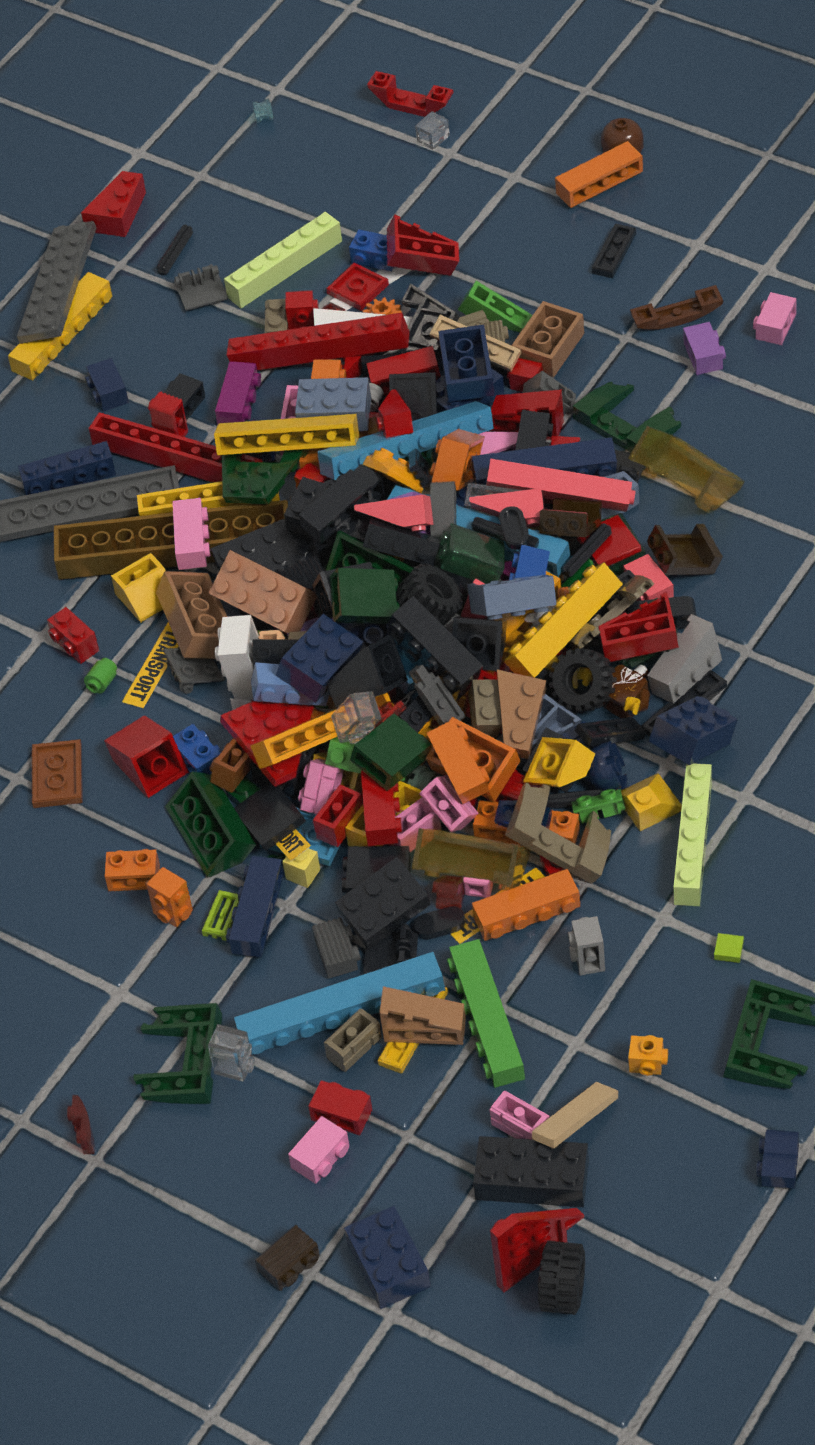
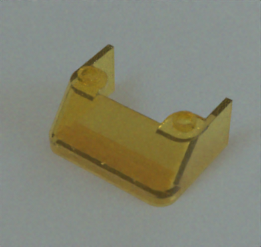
[628,426,745,513]
[412,828,531,890]

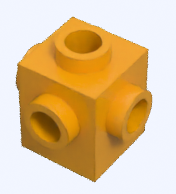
[628,1035,668,1076]

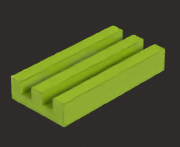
[202,890,239,941]

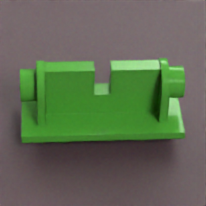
[572,789,626,824]

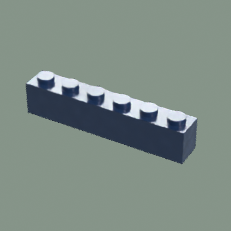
[471,437,617,492]

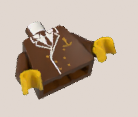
[576,665,650,718]

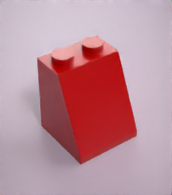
[104,715,189,798]

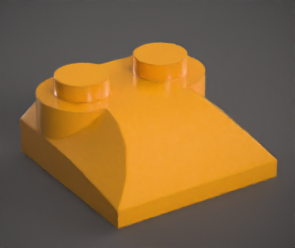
[363,448,423,493]

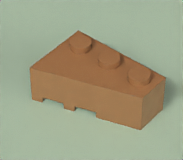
[497,670,546,760]
[380,986,466,1045]

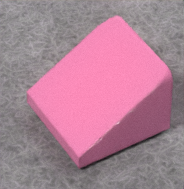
[463,877,493,898]

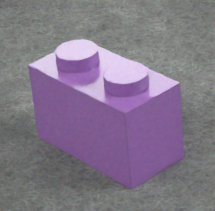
[683,322,726,375]

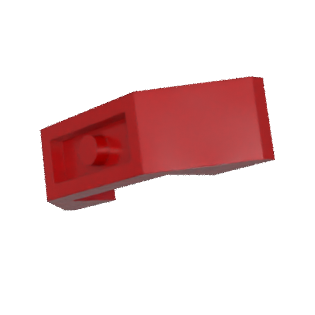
[367,71,454,118]

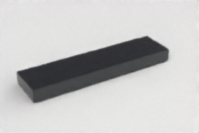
[641,670,727,737]

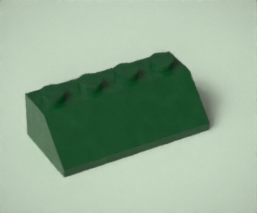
[326,531,414,601]
[165,771,256,877]

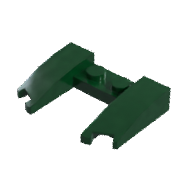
[573,382,681,457]
[723,979,815,1089]
[133,1003,223,1104]

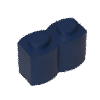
[756,1129,799,1189]

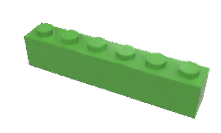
[446,939,525,1088]

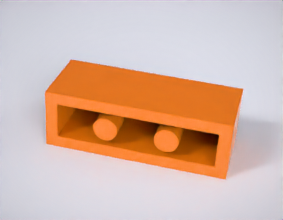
[427,719,490,804]

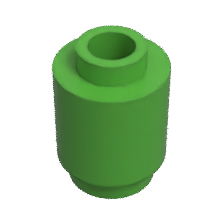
[84,658,117,693]

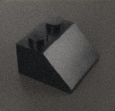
[452,616,507,671]

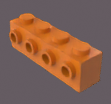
[555,141,643,208]
[473,800,580,846]
[472,869,580,941]

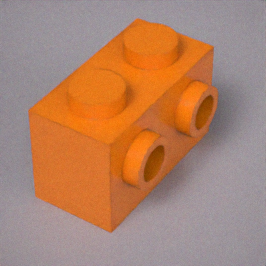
[105,849,160,891]
[146,867,193,928]

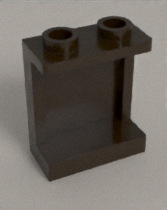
[539,498,602,537]
[647,524,723,575]

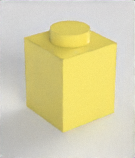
[283,848,320,888]

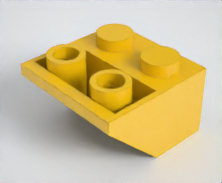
[111,553,166,623]

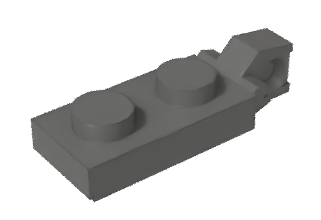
[409,665,465,726]

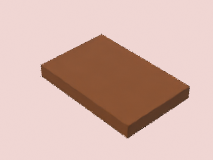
[32,739,83,808]

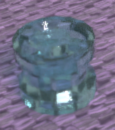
[252,99,274,123]

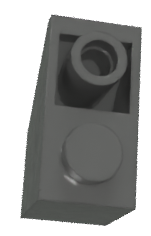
[523,371,576,413]

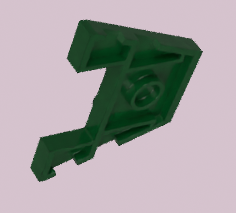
[222,449,309,504]

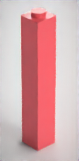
[486,459,635,512]

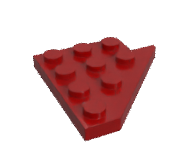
[220,701,315,787]
[490,1208,584,1293]

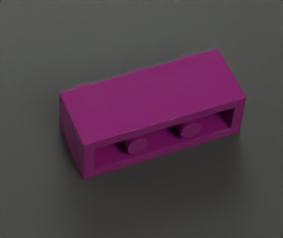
[215,362,261,425]

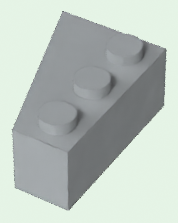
[647,614,722,703]

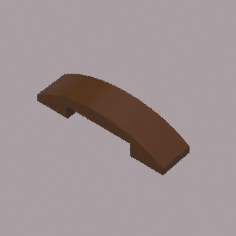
[630,285,723,329]

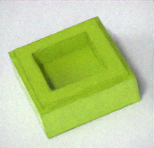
[714,933,744,963]

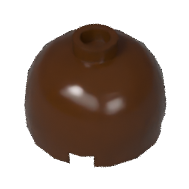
[601,118,644,153]

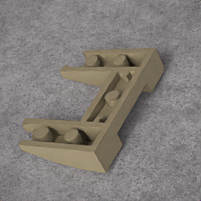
[566,575,654,650]
[505,783,611,884]

